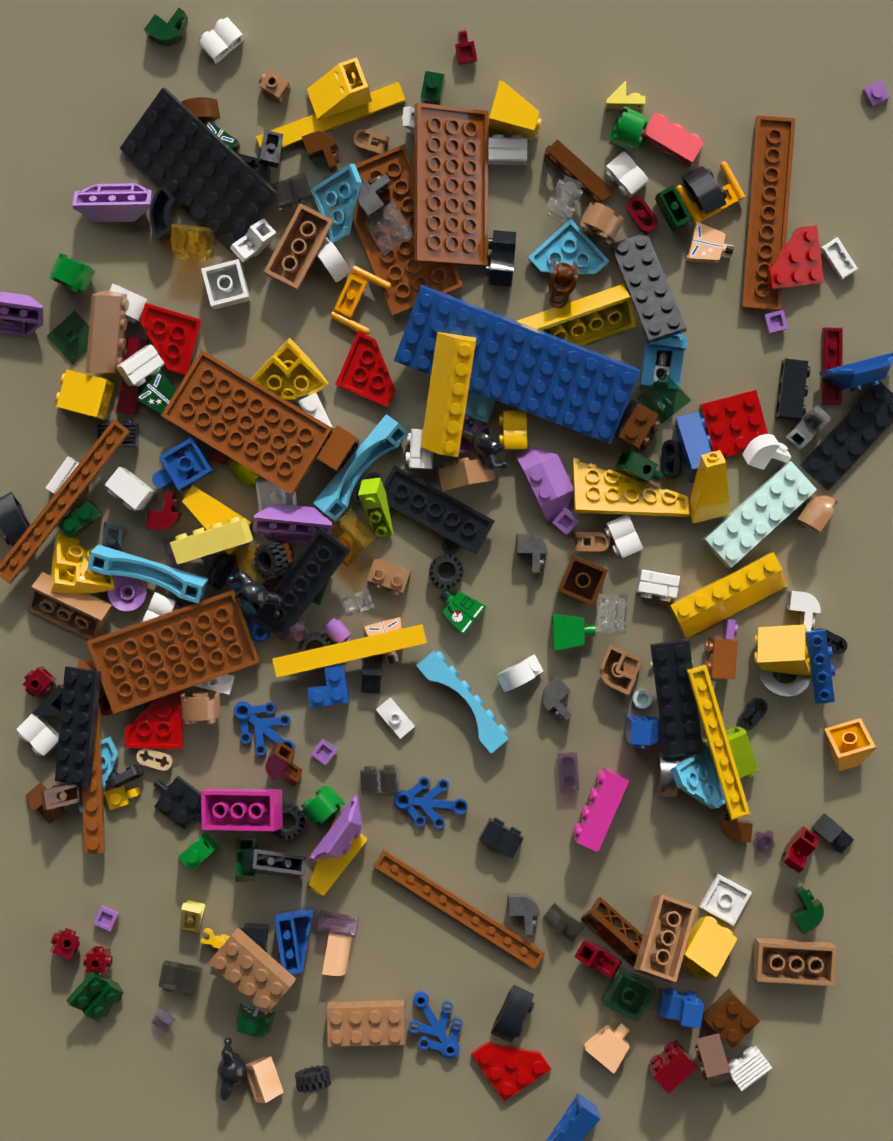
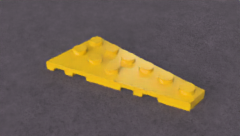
[572,457,690,517]

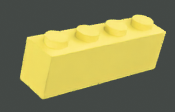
[170,516,253,565]

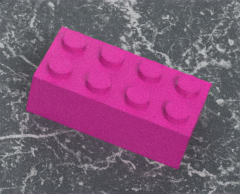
[572,767,629,852]
[201,788,283,831]

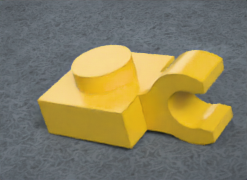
[104,785,140,810]
[200,928,230,949]

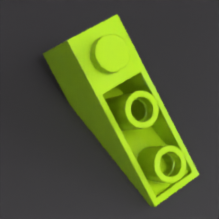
[358,478,394,538]

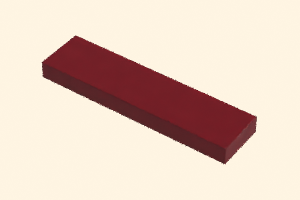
[821,327,843,405]
[116,336,149,415]

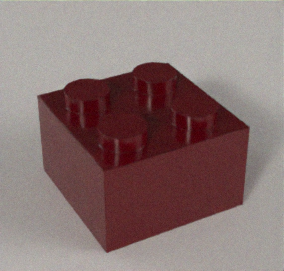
[648,1039,697,1094]

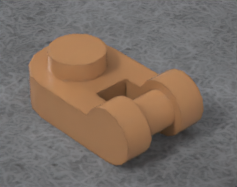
[353,129,389,155]
[575,532,610,552]

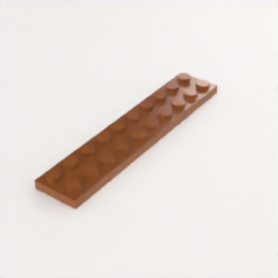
[741,115,796,311]

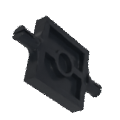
[153,775,202,829]

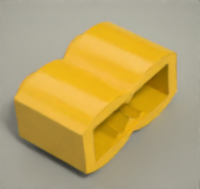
[499,410,527,450]

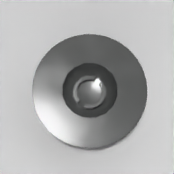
[758,667,810,698]

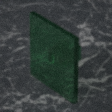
[47,310,89,364]
[637,373,691,424]

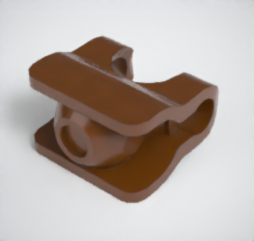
[549,258,578,309]

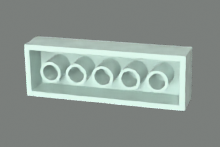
[702,461,817,568]

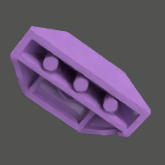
[72,183,152,222]
[0,291,43,337]
[515,446,573,523]
[253,504,332,545]
[309,794,363,861]

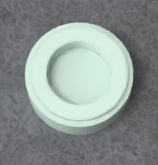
[632,689,652,709]

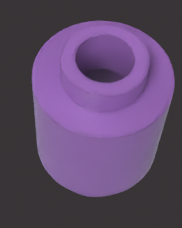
[324,618,351,644]

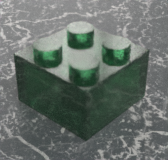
[602,966,655,1022]

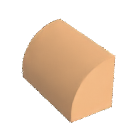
[322,932,352,976]
[246,1056,283,1103]

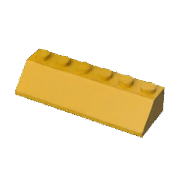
[517,284,636,346]
[421,332,476,457]
[668,552,787,639]

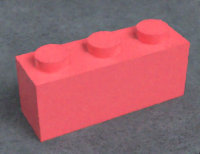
[641,113,704,167]

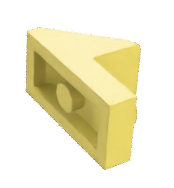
[605,81,645,109]
[180,900,205,934]

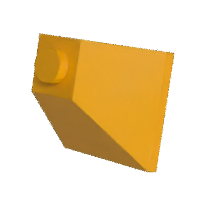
[824,718,876,771]

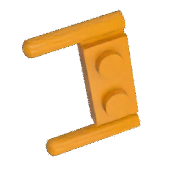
[676,161,746,224]
[330,265,391,335]

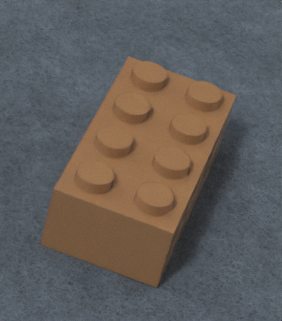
[633,894,697,983]
[208,928,296,1015]
[753,938,837,986]
[327,1000,406,1047]

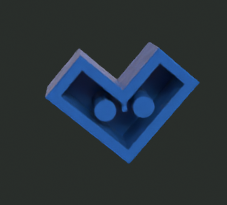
[308,663,350,708]
[657,988,704,1029]

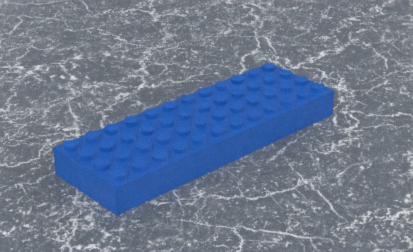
[393,285,641,444]

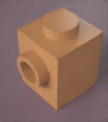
[259,69,291,103]

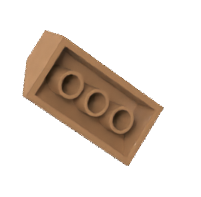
[264,203,334,290]
[86,290,129,373]
[27,572,112,640]

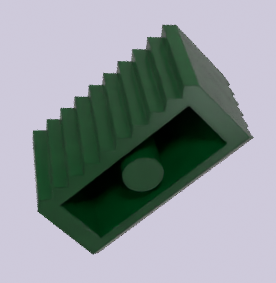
[654,185,691,232]
[58,500,103,538]

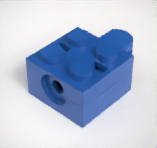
[152,437,215,491]

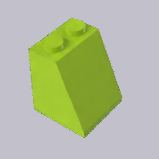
[703,726,759,779]

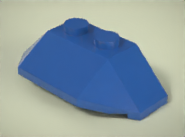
[819,353,893,392]

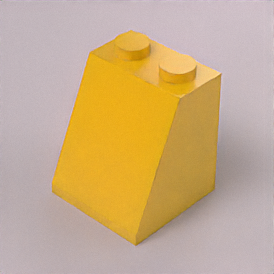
[488,80,542,141]
[55,369,115,420]
[755,625,811,676]
[681,916,738,981]

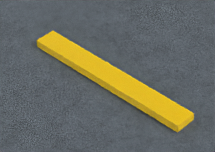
[256,82,406,149]
[272,624,427,678]
[687,665,750,820]

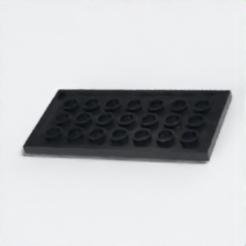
[120,88,279,253]

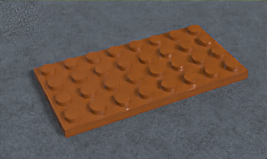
[414,103,488,267]
[333,144,463,316]
[161,350,333,495]
[87,590,260,714]

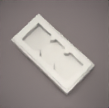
[820,237,858,281]
[194,674,235,695]
[376,697,415,739]

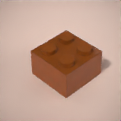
[317,425,359,472]
[703,637,738,680]

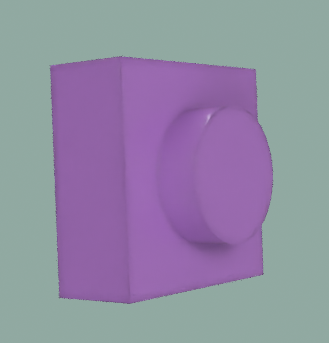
[863,80,890,108]
[763,310,788,334]
[552,508,579,535]
[723,619,738,639]
[311,738,338,765]
[93,905,120,931]

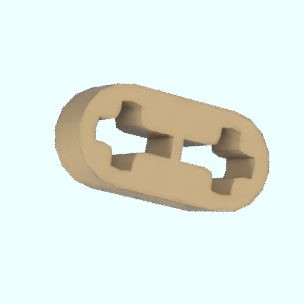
[136,748,174,771]

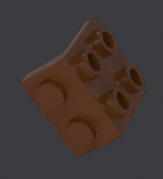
[618,403,660,453]

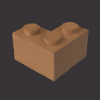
[437,456,495,491]

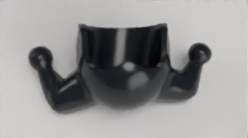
[461,419,508,470]
[227,571,282,618]
[217,1037,247,1101]

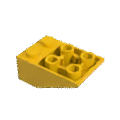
[307,57,372,120]

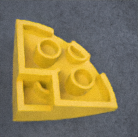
[251,338,328,400]
[51,533,114,594]

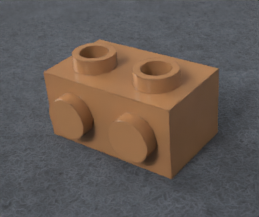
[367,558,411,595]

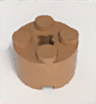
[579,202,624,245]
[181,690,221,724]

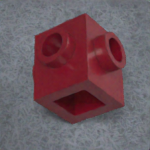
[22,666,56,697]
[50,928,81,959]
[83,946,113,975]

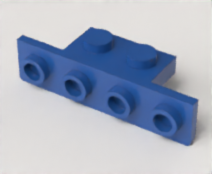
[806,629,835,704]

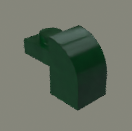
[144,7,188,46]
[235,838,258,882]
[790,886,824,934]

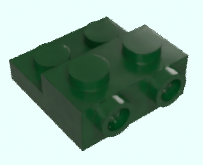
[66,972,124,1021]

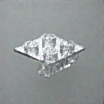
[364,201,413,256]

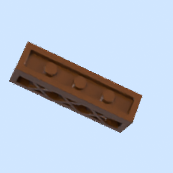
[544,139,614,204]
[581,897,643,967]

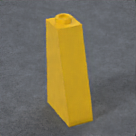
[689,450,730,524]
[182,485,253,555]
[308,815,367,896]

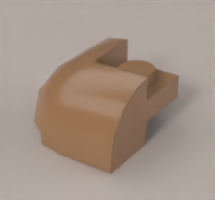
[797,495,839,532]
[600,644,643,695]

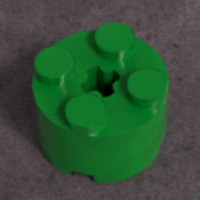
[609,106,649,152]
[49,253,96,294]
[301,785,346,829]

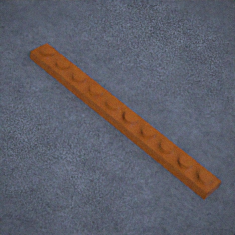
[0,419,130,584]
[78,660,105,854]
[373,849,545,969]

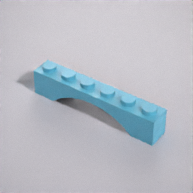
[313,414,409,522]
[87,545,208,603]
[416,650,509,753]

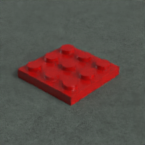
[700,390,768,458]

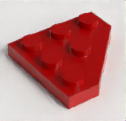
[767,226,824,290]
[140,303,202,375]
[335,332,396,408]
[125,691,184,749]
[472,1042,551,1102]

